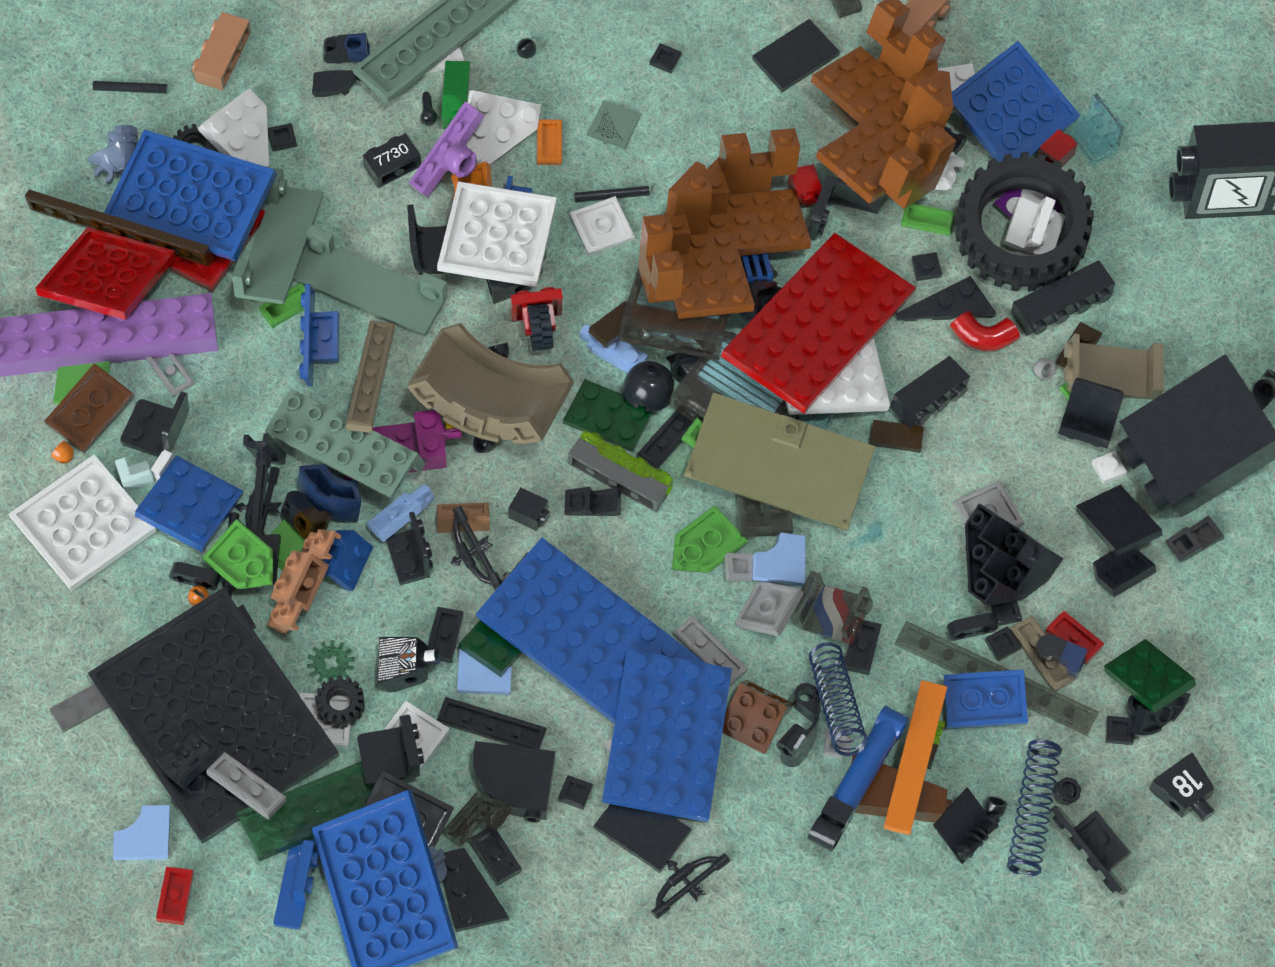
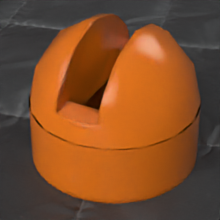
[51,440,74,463]
[188,585,209,606]

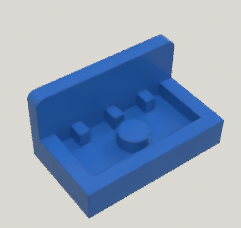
[322,530,373,591]

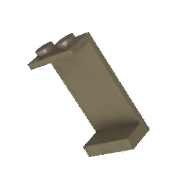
[1064,334,1164,399]

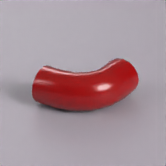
[949,311,1020,351]

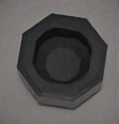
[1053,777,1081,805]

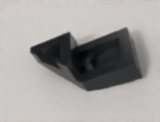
[312,70,361,97]

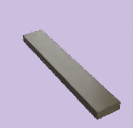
[346,320,395,433]

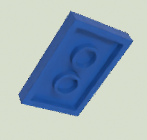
[944,670,1028,729]

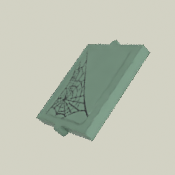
[587,100,641,149]

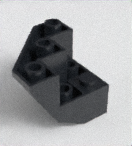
[965,503,1064,606]

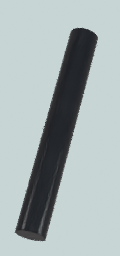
[93,81,168,94]
[574,186,650,202]

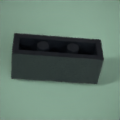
[890,356,970,429]

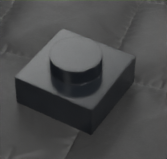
[911,252,942,281]

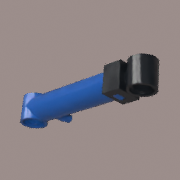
[807,705,909,852]

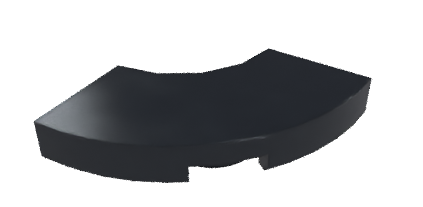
[1130,692,1191,735]

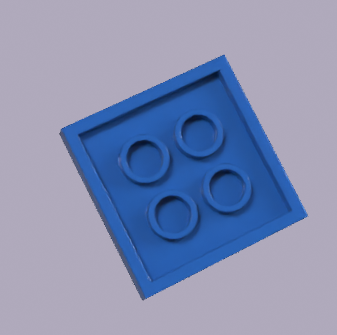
[135,455,243,553]

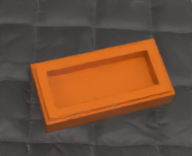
[537,119,562,165]

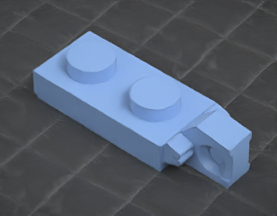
[579,324,648,373]
[366,484,435,542]

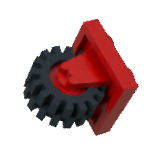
[510,287,563,351]

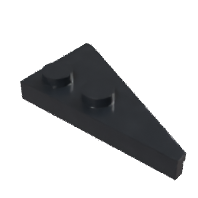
[895,276,996,321]

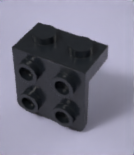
[1058,378,1124,449]
[357,714,424,785]

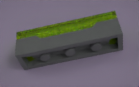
[568,430,673,513]

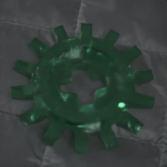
[307,640,355,683]

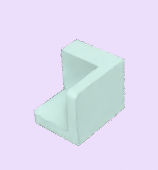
[115,458,155,492]

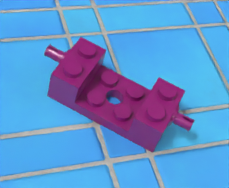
[343,410,462,481]

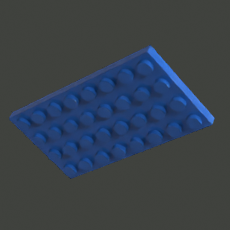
[476,537,705,723]

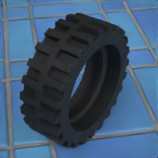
[955,152,1094,292]

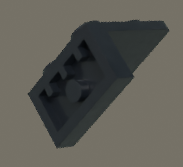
[386,511,433,586]

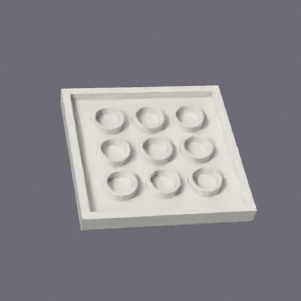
[437,182,557,287]
[786,338,890,415]
[9,455,157,592]

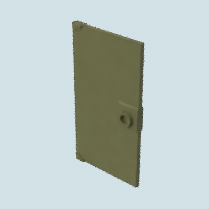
[684,393,876,531]

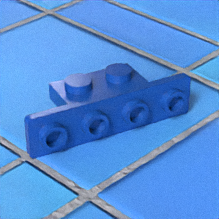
[299,284,340,386]
[274,822,320,930]

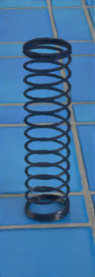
[809,642,868,756]
[1007,739,1062,877]

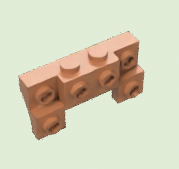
[267,529,341,634]

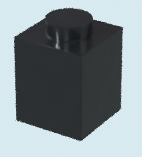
[508,487,551,531]

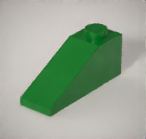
[442,61,470,129]

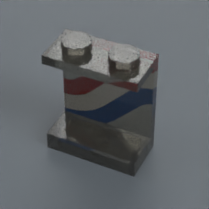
[790,571,873,645]

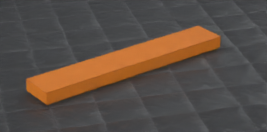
[883,680,947,835]

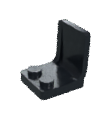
[808,176,884,241]
[407,204,447,275]
[120,391,189,457]

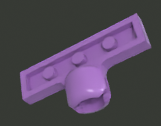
[409,101,485,197]

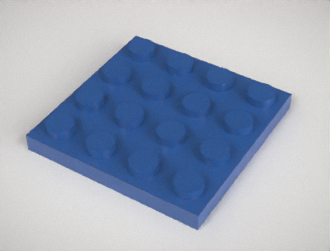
[952,41,1081,162]

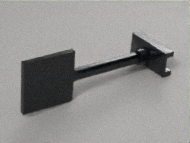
[225,433,286,587]

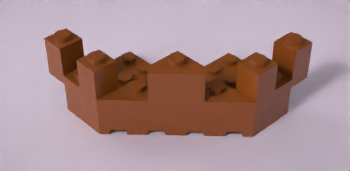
[810,0,956,209]
[638,128,811,319]

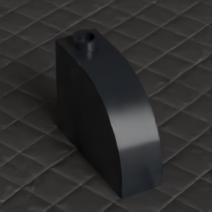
[473,741,556,823]

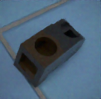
[281,491,332,540]

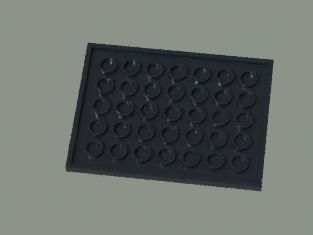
[88,587,339,844]

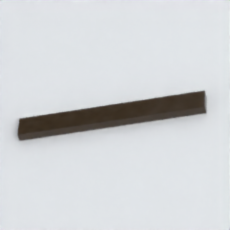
[25,189,213,266]

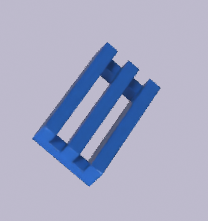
[741,253,773,282]

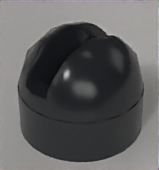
[517,38,536,59]
[488,342,509,358]
[473,436,496,453]
[984,796,1007,818]

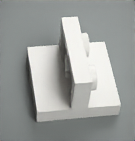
[1002,197,1066,255]

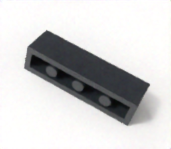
[1011,260,1115,336]

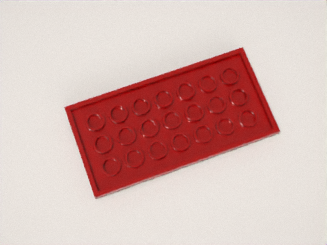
[721,232,916,414]

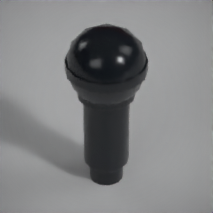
[420,92,438,125]

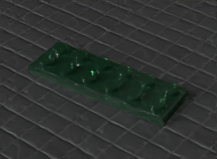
[236,761,374,862]

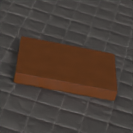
[44,363,135,453]

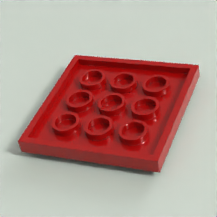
[35,227,176,320]

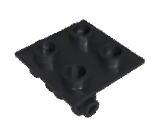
[933,787,1000,864]

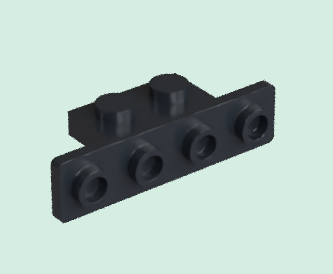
[1051,805,1132,894]

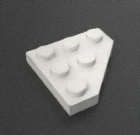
[198,88,269,167]
[467,90,541,164]

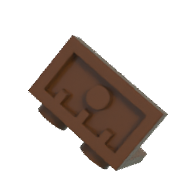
[722,680,794,754]

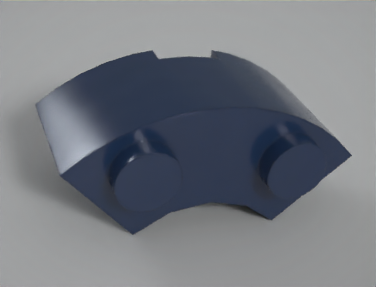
[296,464,362,522]

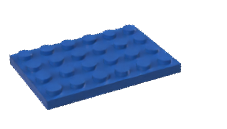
[104,129,277,261]
[601,648,732,822]
[312,790,459,967]

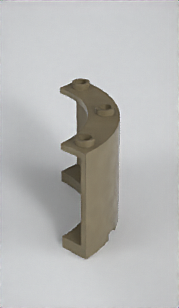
[407,323,574,444]

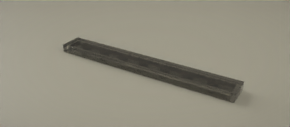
[895,621,1099,736]

